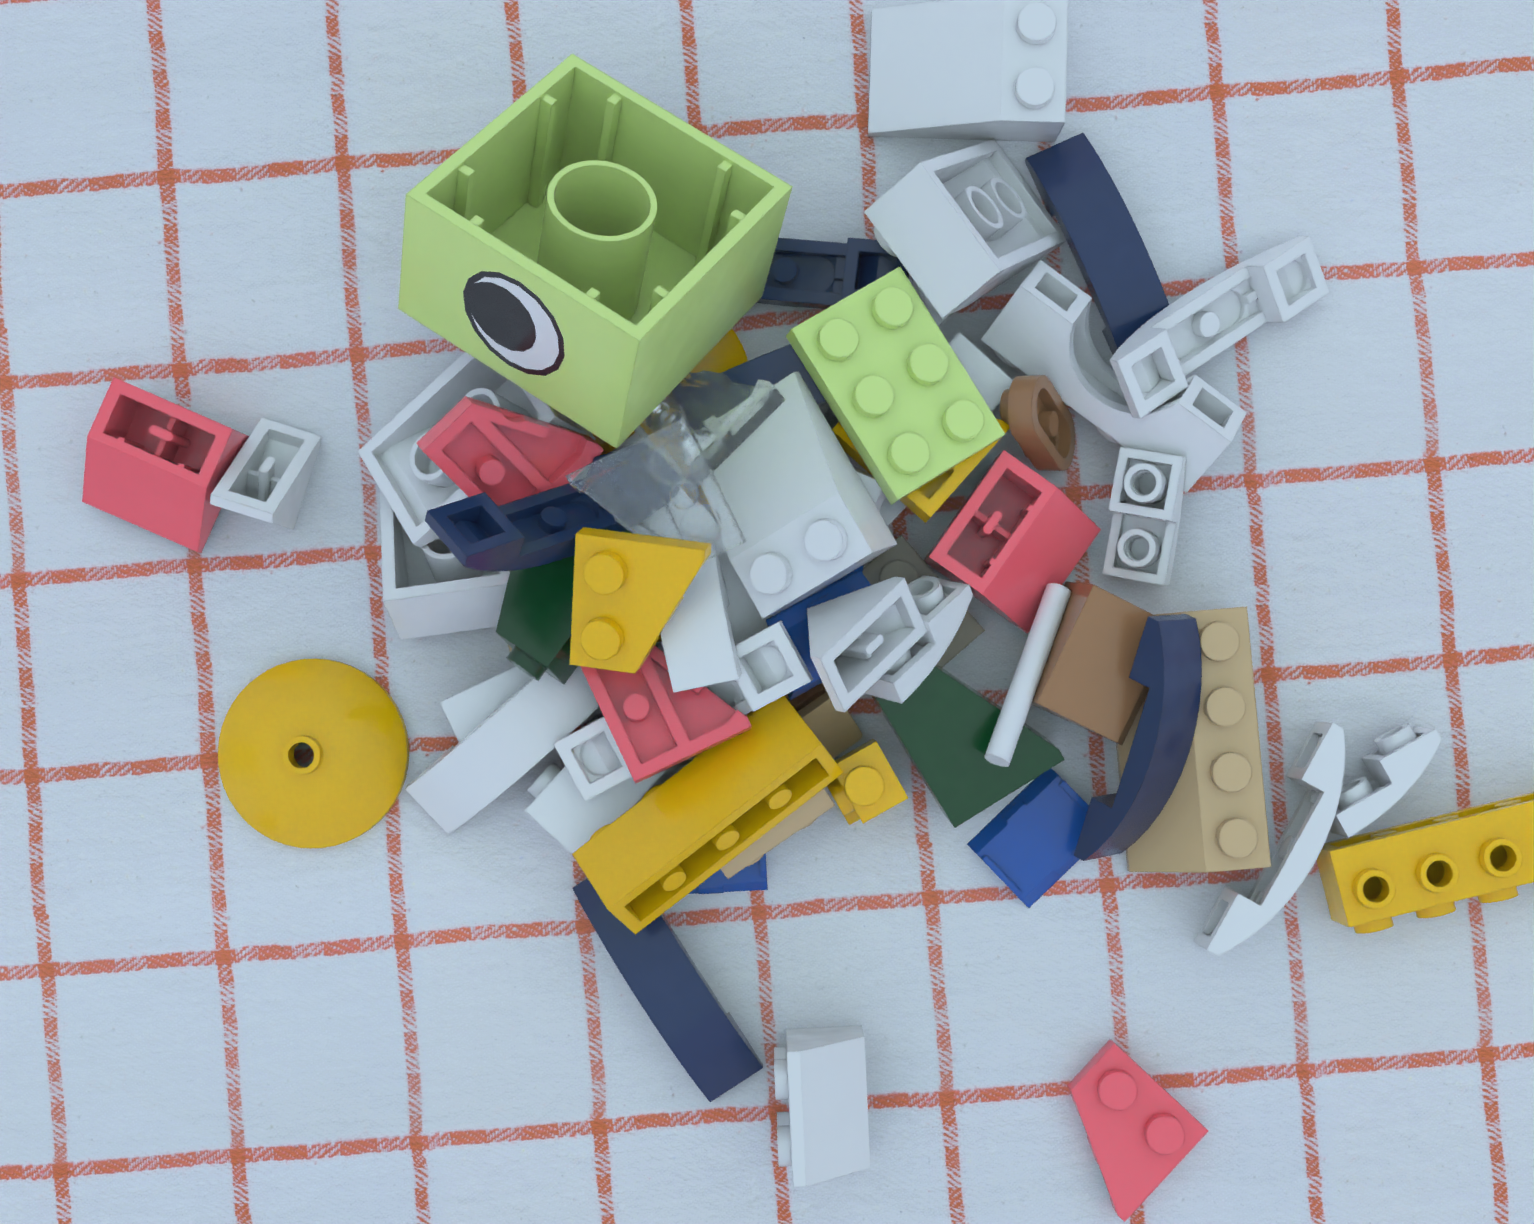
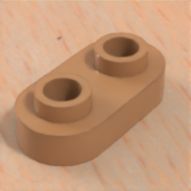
[1000,375,1075,471]

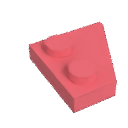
[416,396,604,506]
[580,646,752,784]
[1067,1039,1208,1222]

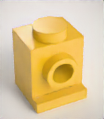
[827,739,908,825]

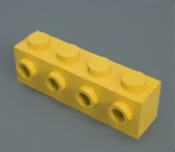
[572,696,844,935]
[1316,792,1534,934]

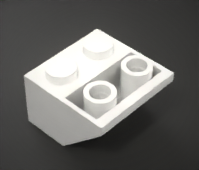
[774,1025,870,1187]

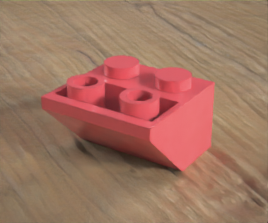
[82,377,249,553]
[924,450,1101,634]

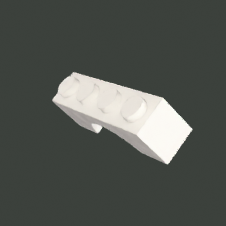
[981,260,1247,493]

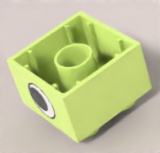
[398,54,793,449]

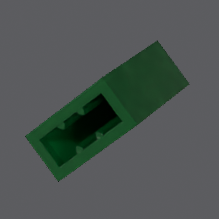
[496,529,636,685]
[871,664,1065,828]

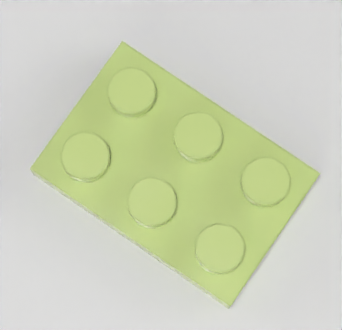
[786,267,1005,505]

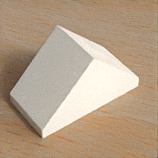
[210,418,321,530]
[807,577,928,712]

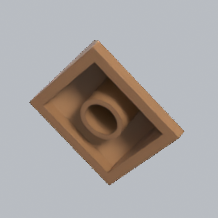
[1031,581,1155,745]

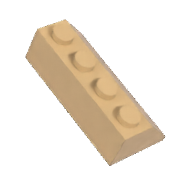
[1116,606,1271,873]

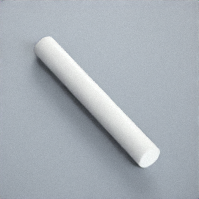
[984,583,1071,767]

